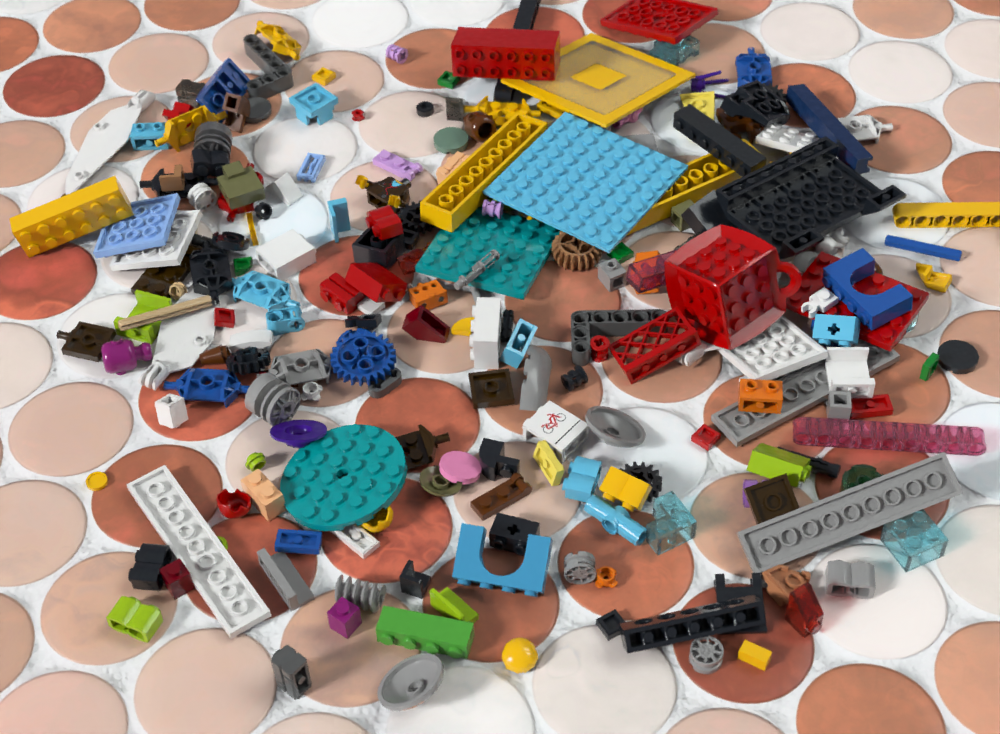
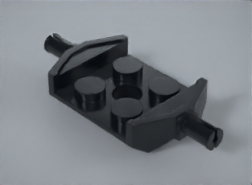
[139,168,218,199]
[189,240,233,305]

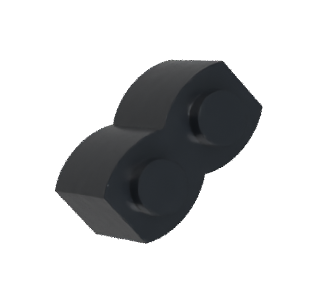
[190,149,230,177]
[128,543,172,591]

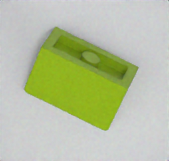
[429,587,479,623]

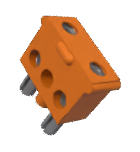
[407,277,448,310]

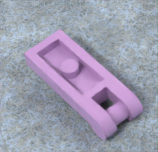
[373,149,423,181]

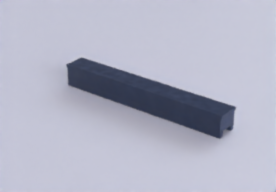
[786,84,873,174]

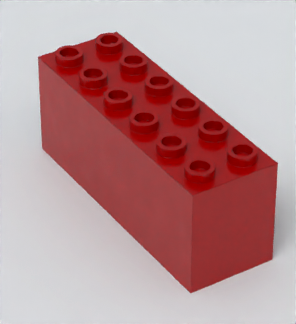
[451,27,560,81]

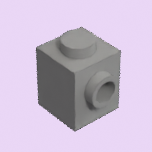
[598,258,627,292]
[826,391,852,424]

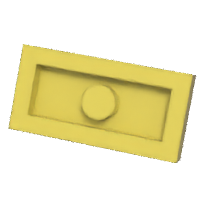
[533,440,565,486]

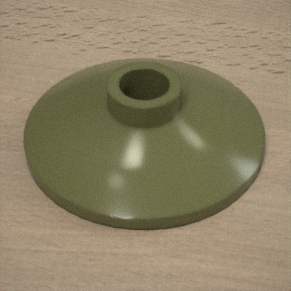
[419,466,462,497]

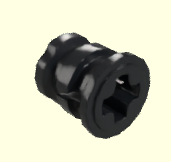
[561,365,588,391]

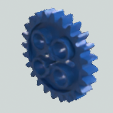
[330,330,397,387]

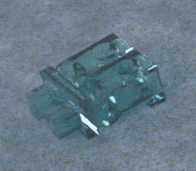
[649,35,700,66]

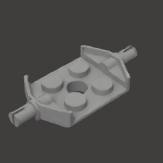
[257,349,333,386]

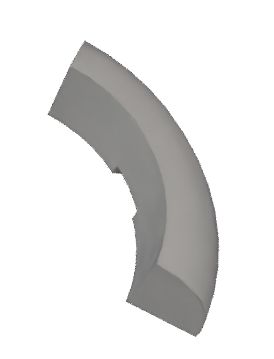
[519,345,552,411]

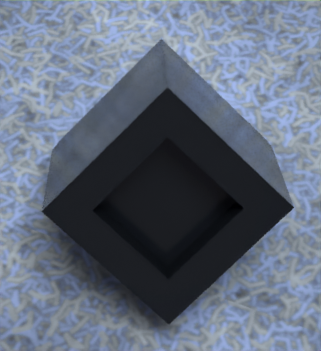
[399,560,431,599]

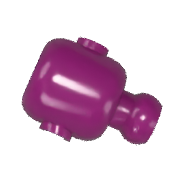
[101,338,153,375]

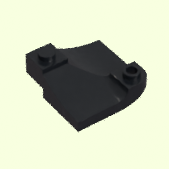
[720,80,790,127]

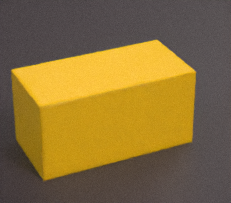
[738,640,772,671]

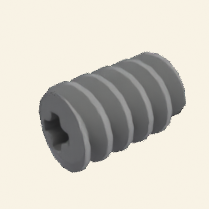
[335,575,386,613]

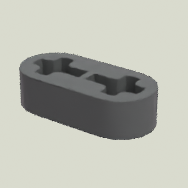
[368,368,402,399]

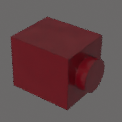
[159,558,195,600]

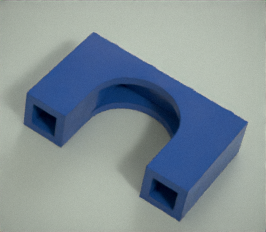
[822,248,913,331]

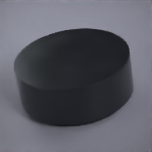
[416,101,434,117]

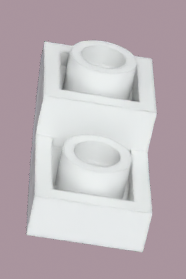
[229,330,273,353]

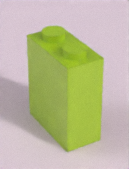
[746,443,812,487]

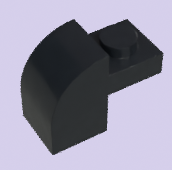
[479,438,520,481]

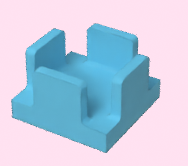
[289,83,338,125]

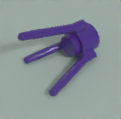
[691,71,729,99]

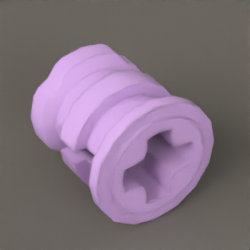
[386,44,408,64]
[482,199,504,219]

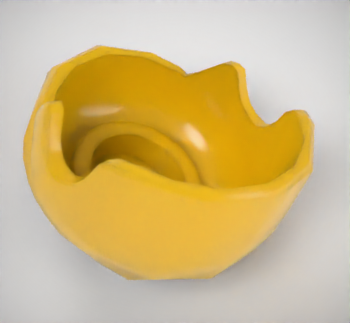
[361,505,393,533]
[501,637,538,674]

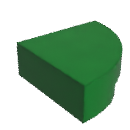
[233,256,253,277]

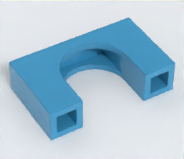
[452,523,553,597]

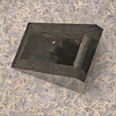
[446,97,469,121]

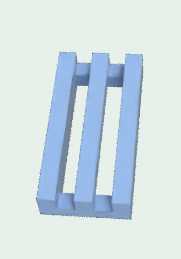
[297,153,326,183]

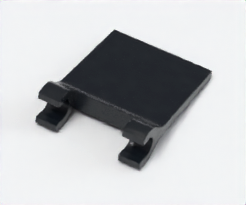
[714,573,767,635]

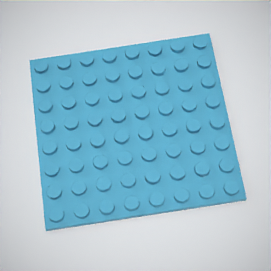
[483,112,688,253]

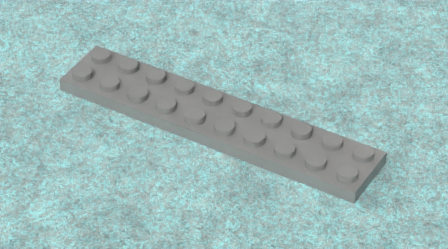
[711,339,900,447]
[737,452,963,573]

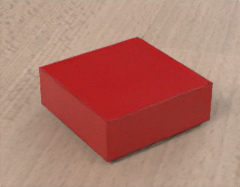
[214,307,235,328]
[691,424,721,451]

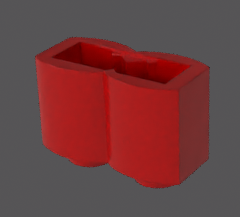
[365,205,403,240]

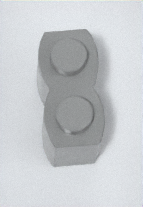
[825,560,876,599]

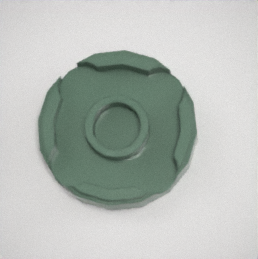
[433,127,468,154]

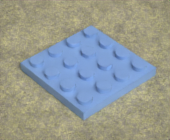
[93,193,180,259]

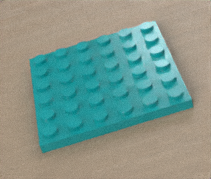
[415,207,563,300]

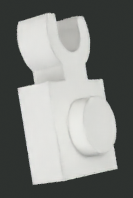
[801,287,838,319]

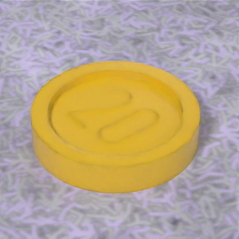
[86,472,108,491]

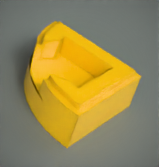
[451,317,474,336]

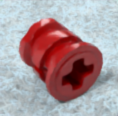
[590,335,610,363]

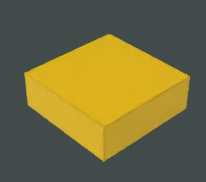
[312,67,336,86]

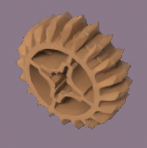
[551,231,602,271]

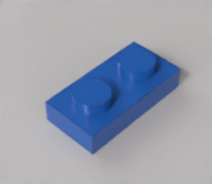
[274,529,323,555]

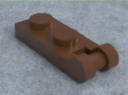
[470,473,533,521]

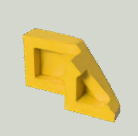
[916,263,952,293]

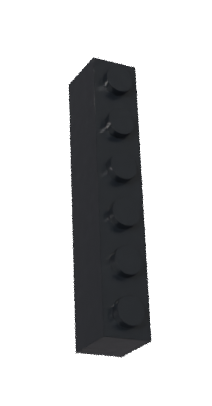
[673,104,767,177]

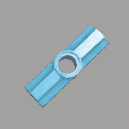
[584,495,648,546]

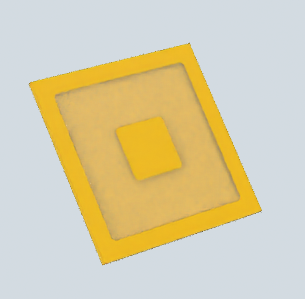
[501,33,696,128]

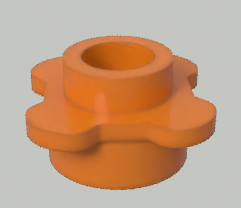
[595,566,618,588]

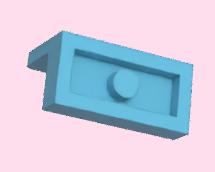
[327,198,351,243]

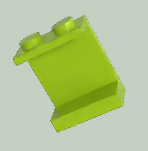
[113,290,172,344]

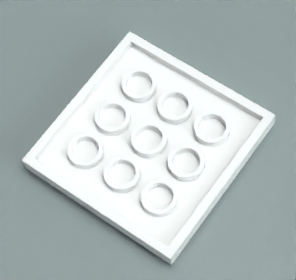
[109,210,203,271]
[716,315,828,380]

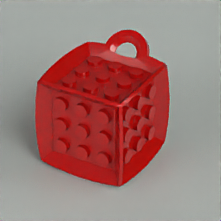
[664,224,802,350]

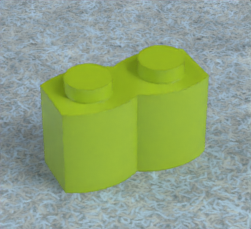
[106,596,163,643]

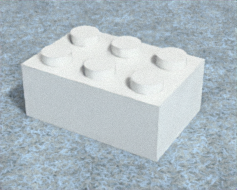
[469,297,502,369]

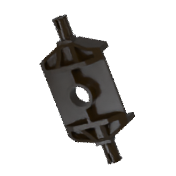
[395,424,450,470]

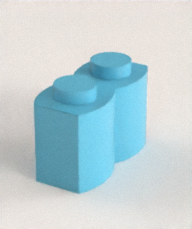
[562,456,602,503]

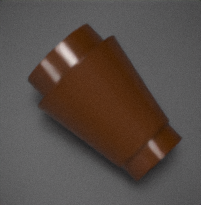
[199,344,231,365]

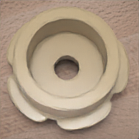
[169,282,187,300]

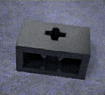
[489,512,540,555]

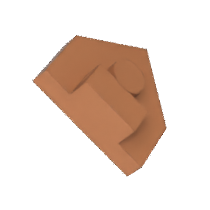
[761,564,811,609]

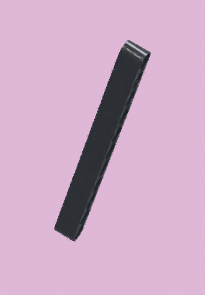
[493,0,541,103]

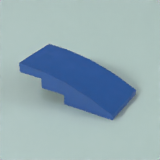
[196,58,250,123]

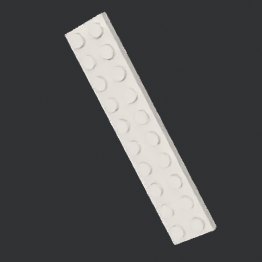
[127,465,271,639]

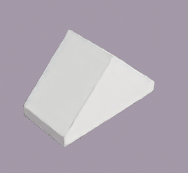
[265,173,303,206]

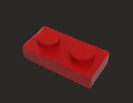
[850,394,894,419]

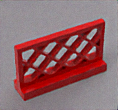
[609,306,702,384]

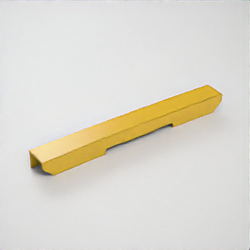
[246,211,259,246]

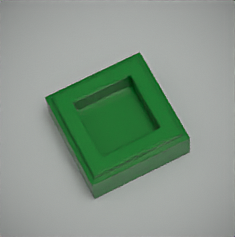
[437,71,461,89]
[607,242,634,264]
[920,352,939,381]

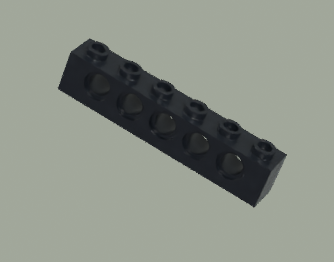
[619,595,766,653]

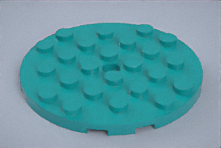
[280,424,407,531]

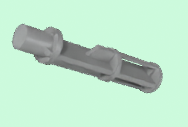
[453,249,500,290]

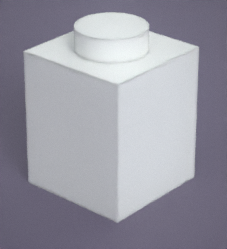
[154,393,188,428]

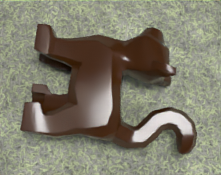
[716,108,764,145]

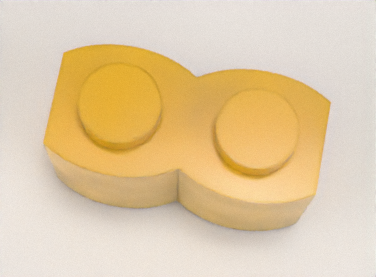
[599,466,652,512]

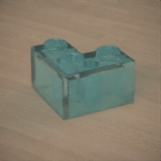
[646,491,697,555]

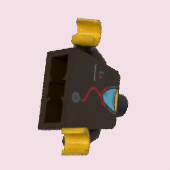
[355,175,411,214]

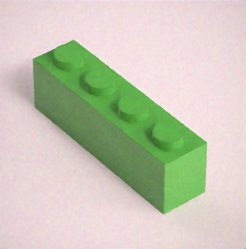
[376,605,475,659]

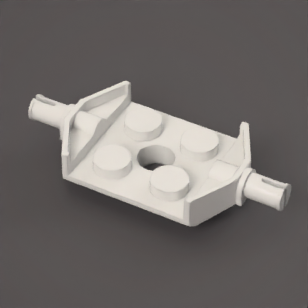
[816,115,893,144]

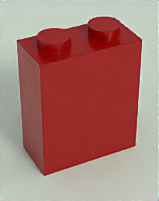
[345,262,408,303]

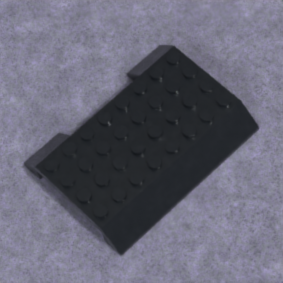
[715,136,907,259]

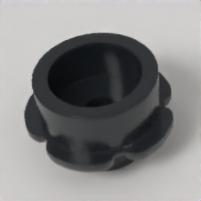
[254,202,272,220]

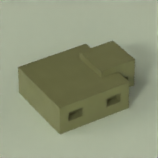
[217,161,266,210]

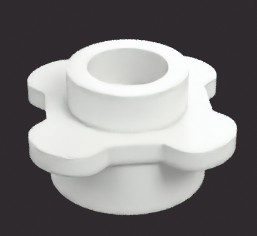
[301,382,323,401]

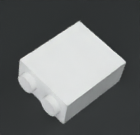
[255,229,316,281]

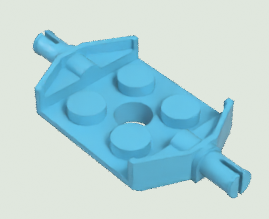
[232,271,300,311]

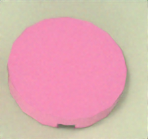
[439,451,482,485]

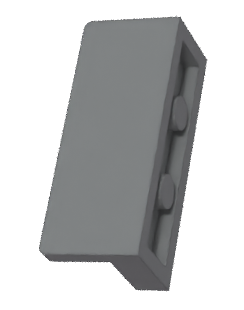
[257,548,314,612]

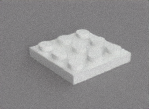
[755,124,820,152]

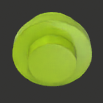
[245,452,266,472]

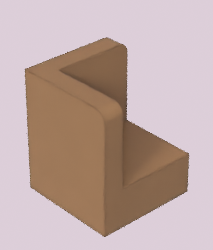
[159,165,185,192]

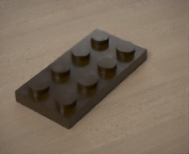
[131,245,202,298]

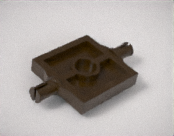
[56,321,117,362]

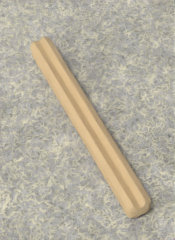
[118,295,212,331]

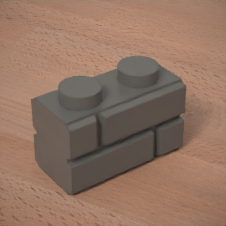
[271,645,312,700]

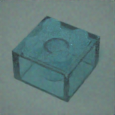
[880,509,949,572]

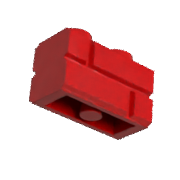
[320,272,364,315]

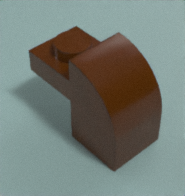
[222,92,250,133]

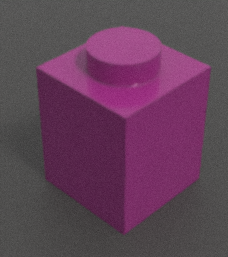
[327,596,362,639]

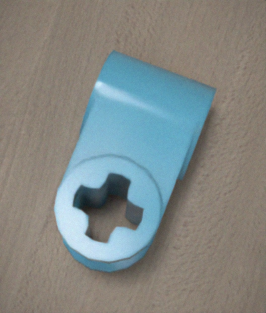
[266,306,305,336]

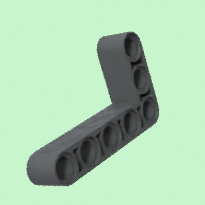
[243,34,294,99]
[571,309,668,367]

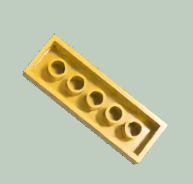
[9,176,134,258]

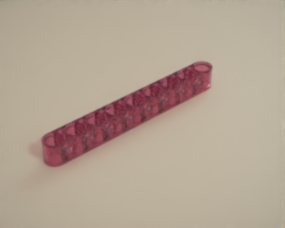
[792,417,986,456]

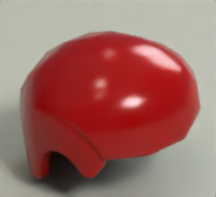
[216,489,252,519]

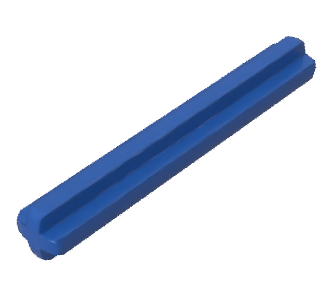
[885,235,962,262]

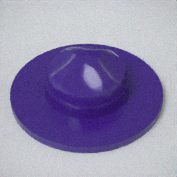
[270,420,327,449]

